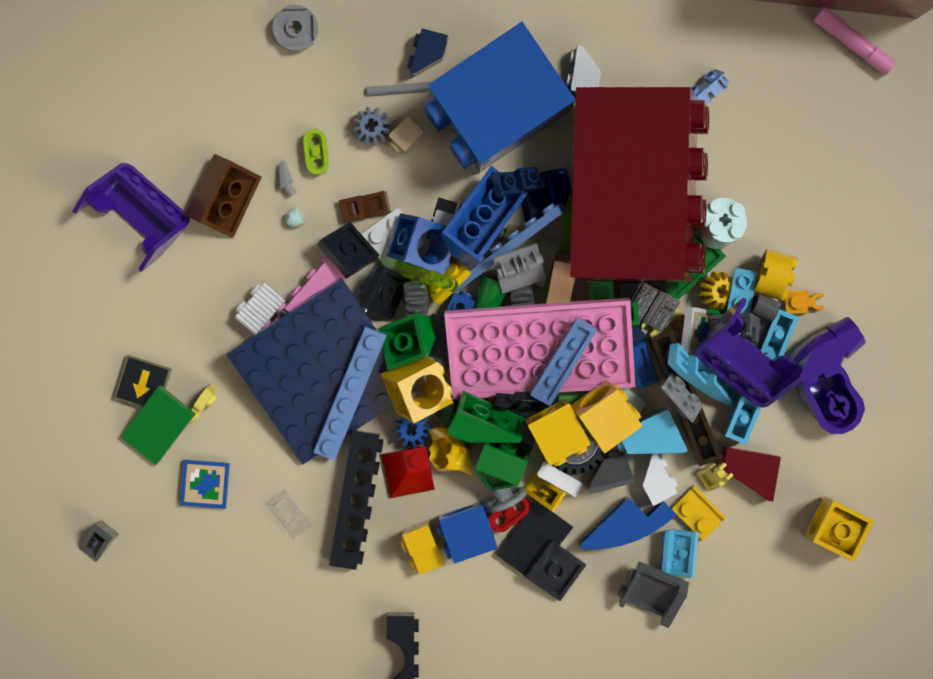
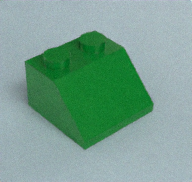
[379,313,435,371]

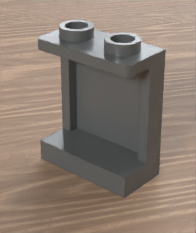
[617,561,689,628]

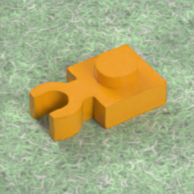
[784,291,824,314]

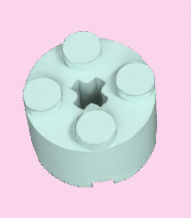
[694,198,747,249]

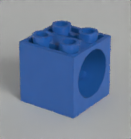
[386,213,451,275]
[436,501,498,564]

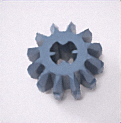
[353,107,391,146]

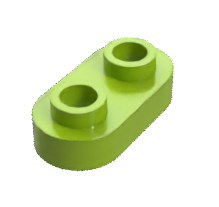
[303,129,329,175]

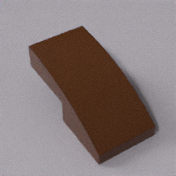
[339,191,391,223]

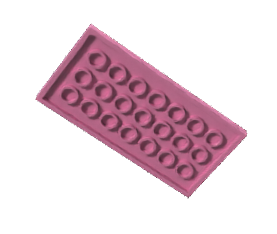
[444,298,635,400]

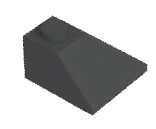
[585,450,635,493]

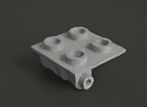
[493,243,546,294]
[658,373,702,422]

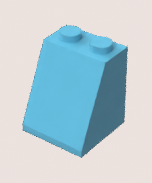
[616,407,688,454]

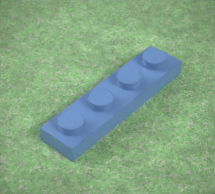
[530,317,597,406]

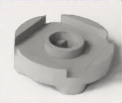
[272,5,319,52]

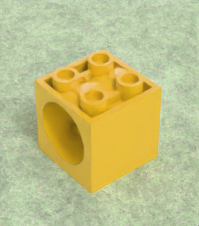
[381,357,453,423]
[571,380,642,453]
[525,399,591,467]
[804,496,875,562]

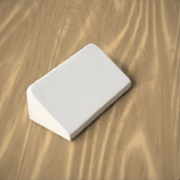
[536,462,583,497]

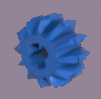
[393,415,431,448]

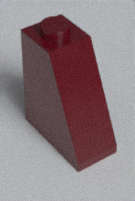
[717,446,781,502]

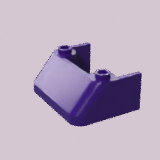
[72,163,190,272]
[696,297,815,408]

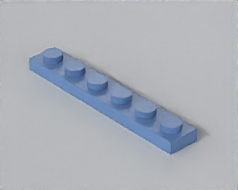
[455,203,567,292]
[313,325,387,460]

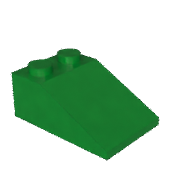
[447,390,525,443]

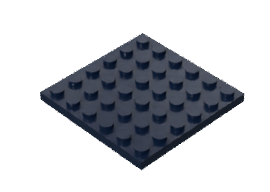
[226,277,417,465]

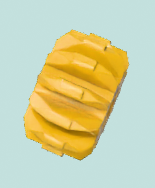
[698,271,733,310]

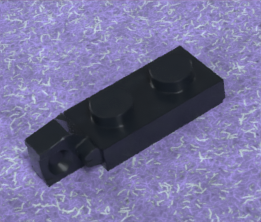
[494,391,559,412]

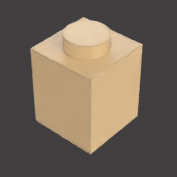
[389,116,424,154]

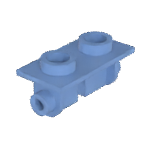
[691,69,729,105]

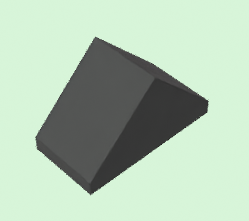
[79,520,119,562]

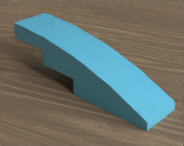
[668,343,736,407]

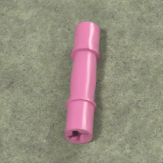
[813,6,897,76]

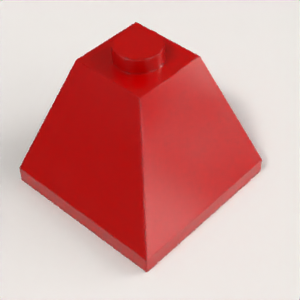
[382,445,435,498]

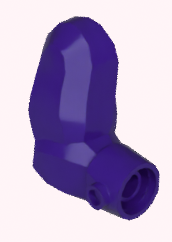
[789,317,866,434]

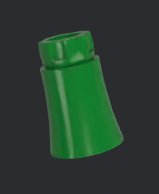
[473,274,507,309]

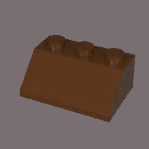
[185,154,262,238]

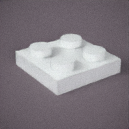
[362,208,425,269]

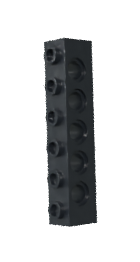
[329,430,384,570]

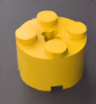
[754,249,798,301]

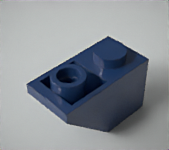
[407,28,448,77]

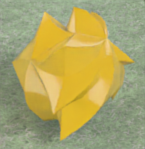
[428,418,473,476]

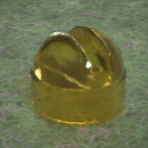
[673,314,685,332]

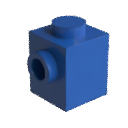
[443,290,475,318]

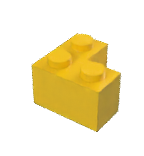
[400,520,445,575]

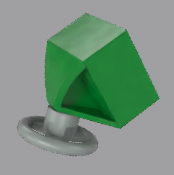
[475,442,532,513]

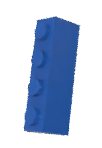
[441,166,527,269]

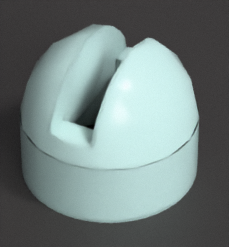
[285,207,305,227]

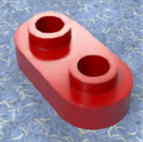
[489,497,529,533]

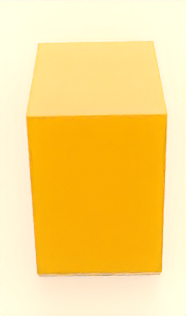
[525,472,566,512]

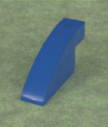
[578,496,677,549]

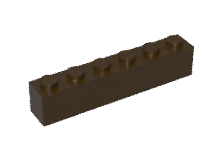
[648,329,722,466]

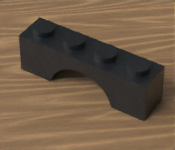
[387,612,419,679]

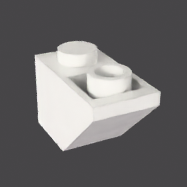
[566,45,601,94]
[641,453,678,506]

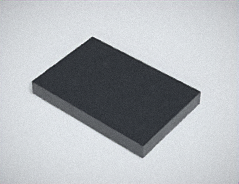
[496,501,573,575]

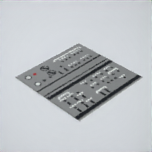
[630,282,681,332]

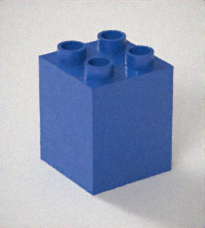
[423,21,575,172]

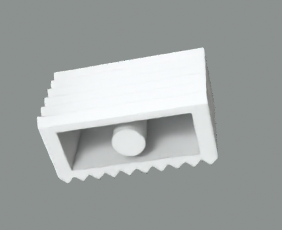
[235,283,287,334]

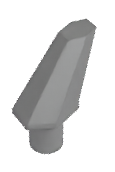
[278,160,297,198]

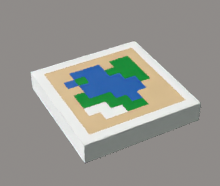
[681,307,711,354]

